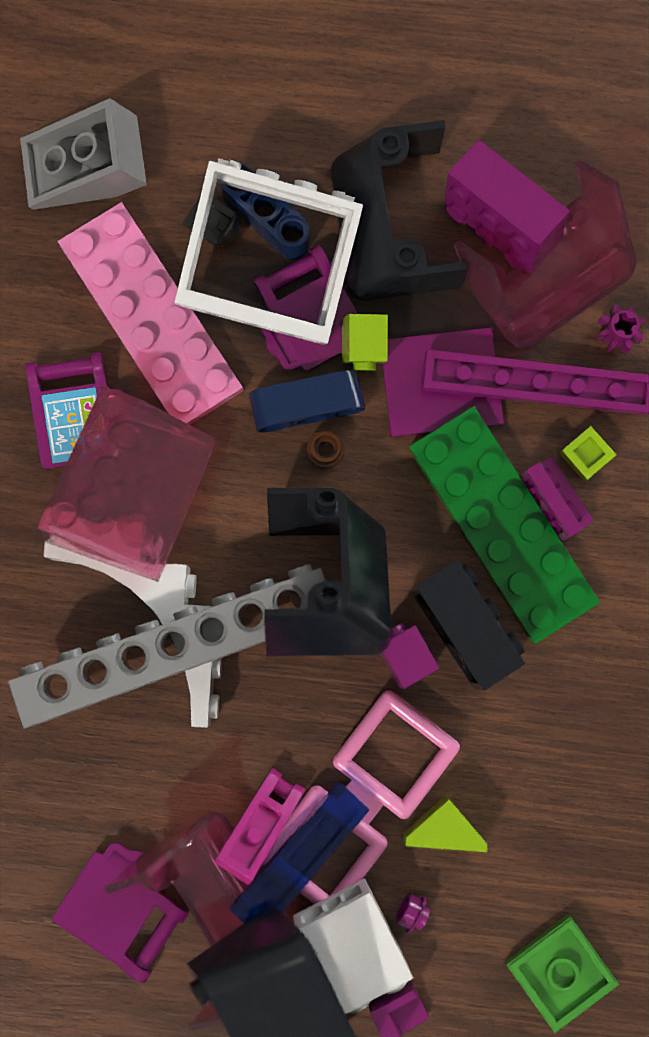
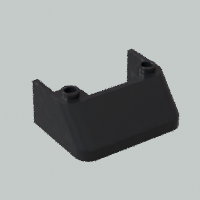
[331,120,468,301]
[264,487,391,656]

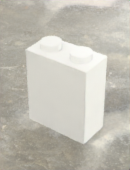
[293,878,413,1014]

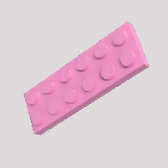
[58,202,244,431]

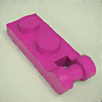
[214,768,306,885]

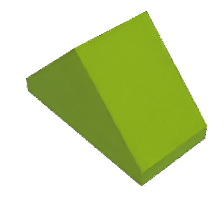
[403,795,487,852]

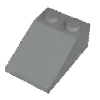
[20,98,147,210]

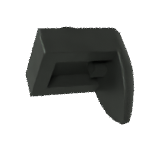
[182,194,240,247]

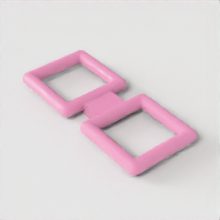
[263,690,460,904]

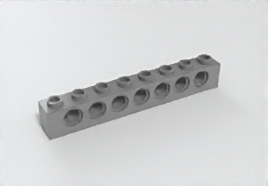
[8,564,325,728]

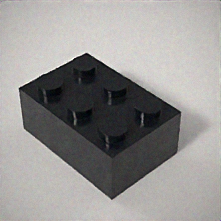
[410,560,525,691]

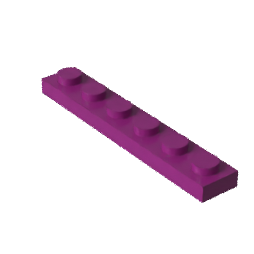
[422,349,649,416]

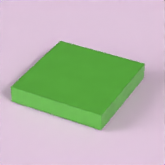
[504,914,619,1033]

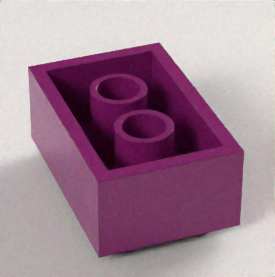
[444,139,570,275]

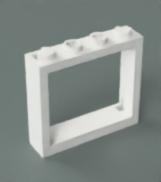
[174,158,363,345]

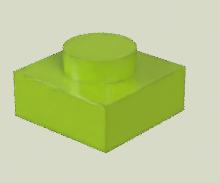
[559,426,616,482]

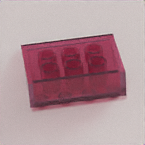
[37,386,217,582]

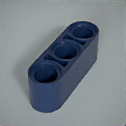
[220,163,310,259]
[249,370,366,433]

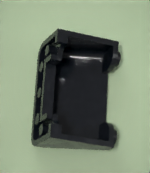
[186,904,356,1037]

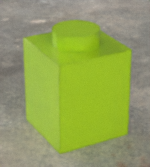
[342,314,388,371]

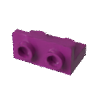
[520,458,593,542]

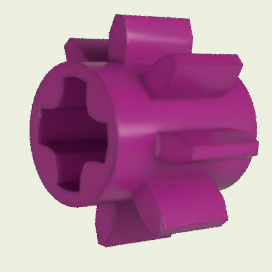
[596,304,646,354]

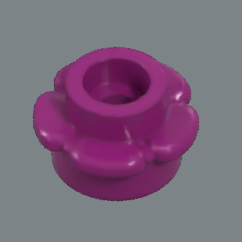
[396,893,430,934]

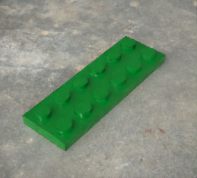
[408,406,600,644]

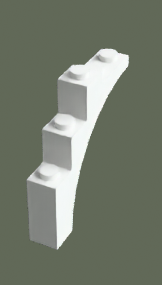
[44,517,224,727]

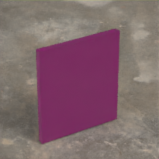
[382,328,505,438]

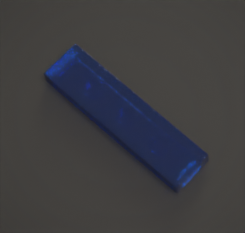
[228,782,370,923]

